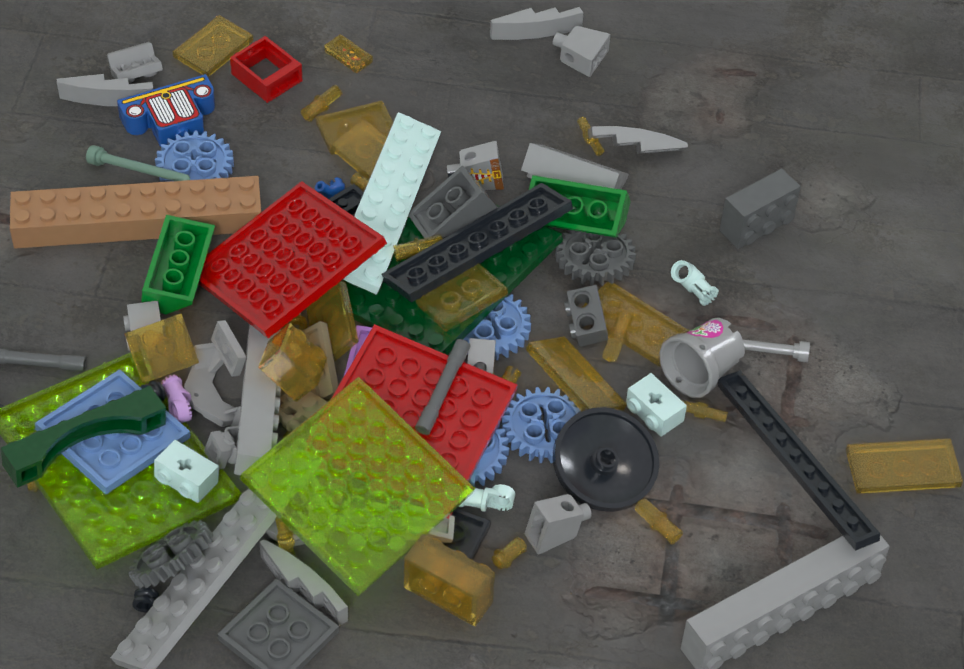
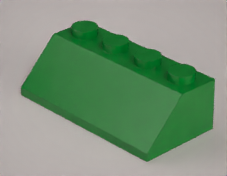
[529,175,630,237]
[141,215,215,315]

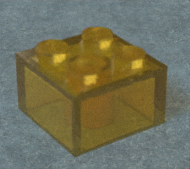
[124,314,199,383]
[258,323,328,402]

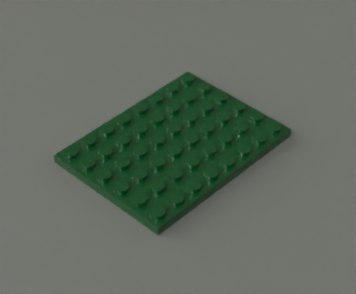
[321,204,563,355]

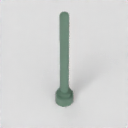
[86,145,190,181]

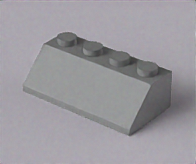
[521,143,629,189]

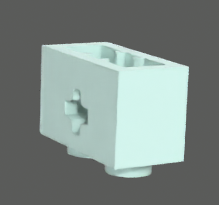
[626,373,687,437]
[154,440,219,503]

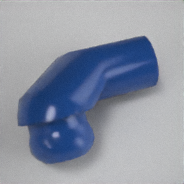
[315,177,345,199]

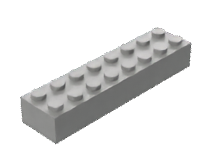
[680,535,890,669]

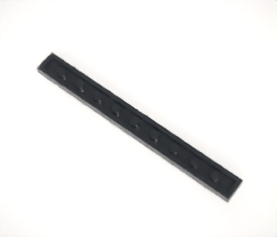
[718,370,880,551]

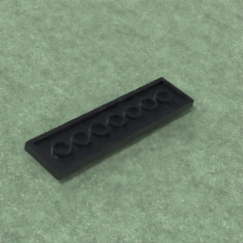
[382,183,573,303]

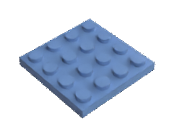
[35,369,190,494]

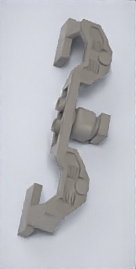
[184,320,338,547]

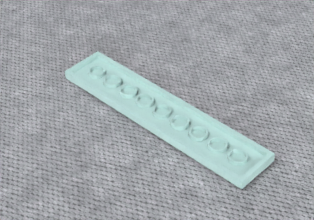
[343,112,441,294]

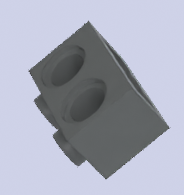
[564,285,609,347]

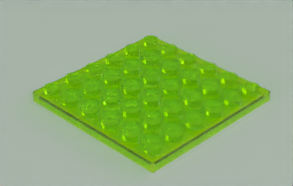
[239,377,475,596]

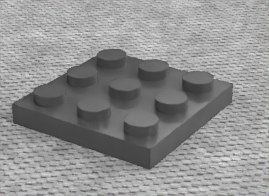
[217,578,339,669]

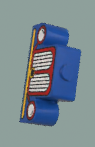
[117,74,215,146]

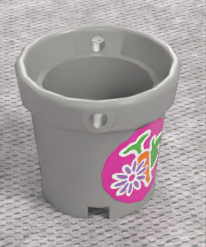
[660,318,745,398]

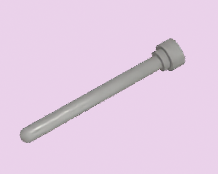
[743,339,810,362]

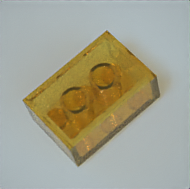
[404,534,495,627]

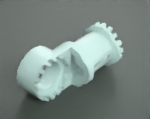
[671,260,719,306]
[458,484,515,512]

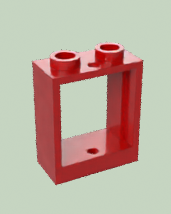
[230,36,303,103]

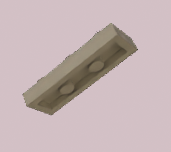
[301,321,338,401]

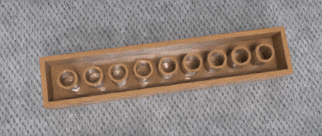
[10,176,261,248]

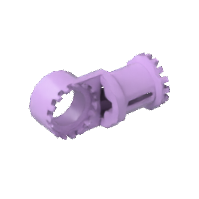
[160,375,192,423]

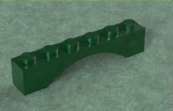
[1,386,166,488]

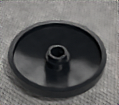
[553,407,659,512]

